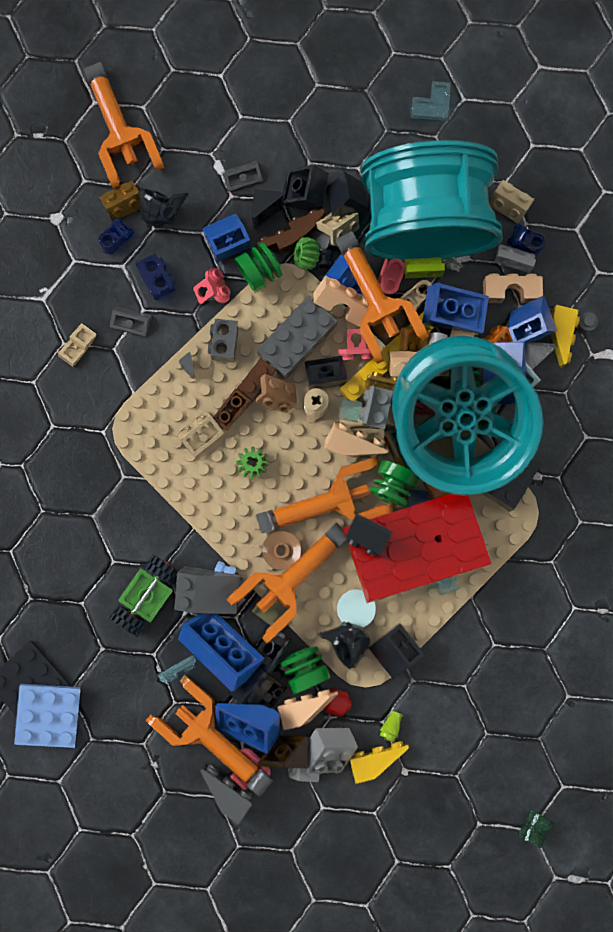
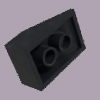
[481,458,541,512]

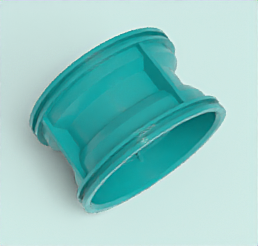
[361,141,503,261]
[392,336,543,495]

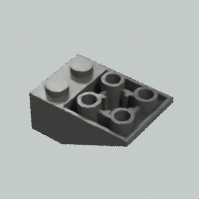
[201,764,254,825]

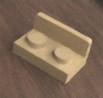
[316,213,359,246]
[177,413,224,457]

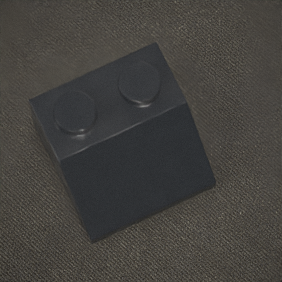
[283,164,329,211]
[345,513,393,557]

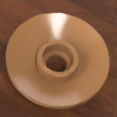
[262,531,301,570]

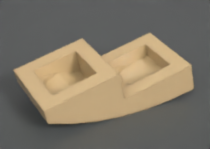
[58,323,97,367]

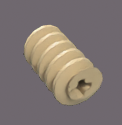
[304,388,329,419]

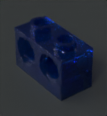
[135,253,175,301]

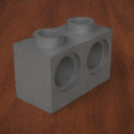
[208,318,239,362]

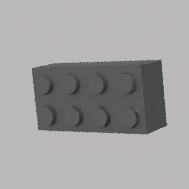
[257,295,337,380]

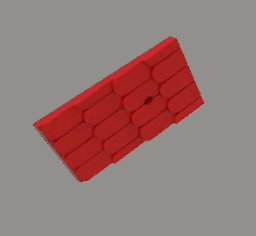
[343,493,492,603]

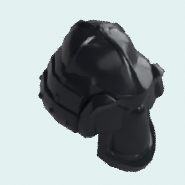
[139,188,189,227]
[318,621,370,669]

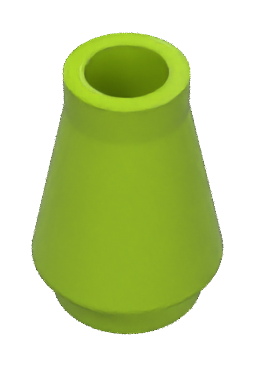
[379,711,403,742]

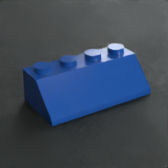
[178,613,265,691]

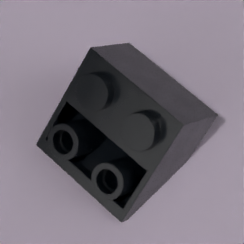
[368,623,425,679]
[228,666,287,708]

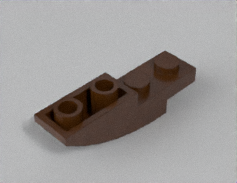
[256,209,325,255]
[213,358,276,430]

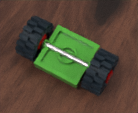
[109,554,178,637]

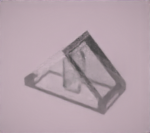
[525,342,557,369]

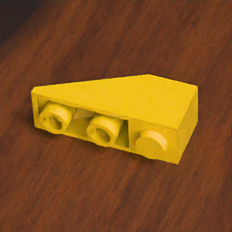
[550,305,580,368]
[350,741,409,784]

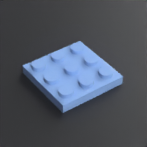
[14,684,80,748]

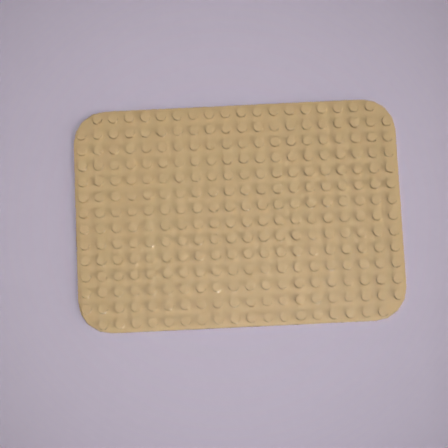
[112,263,539,688]

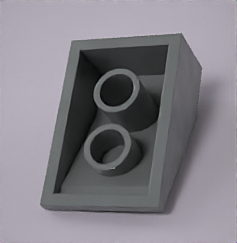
[174,566,241,614]

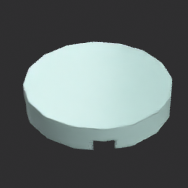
[337,589,376,627]

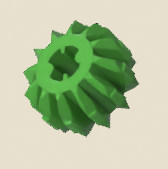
[293,237,320,270]
[236,446,269,480]

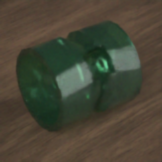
[518,810,554,848]

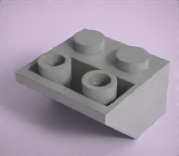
[307,728,358,774]

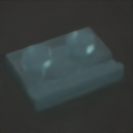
[158,655,199,683]

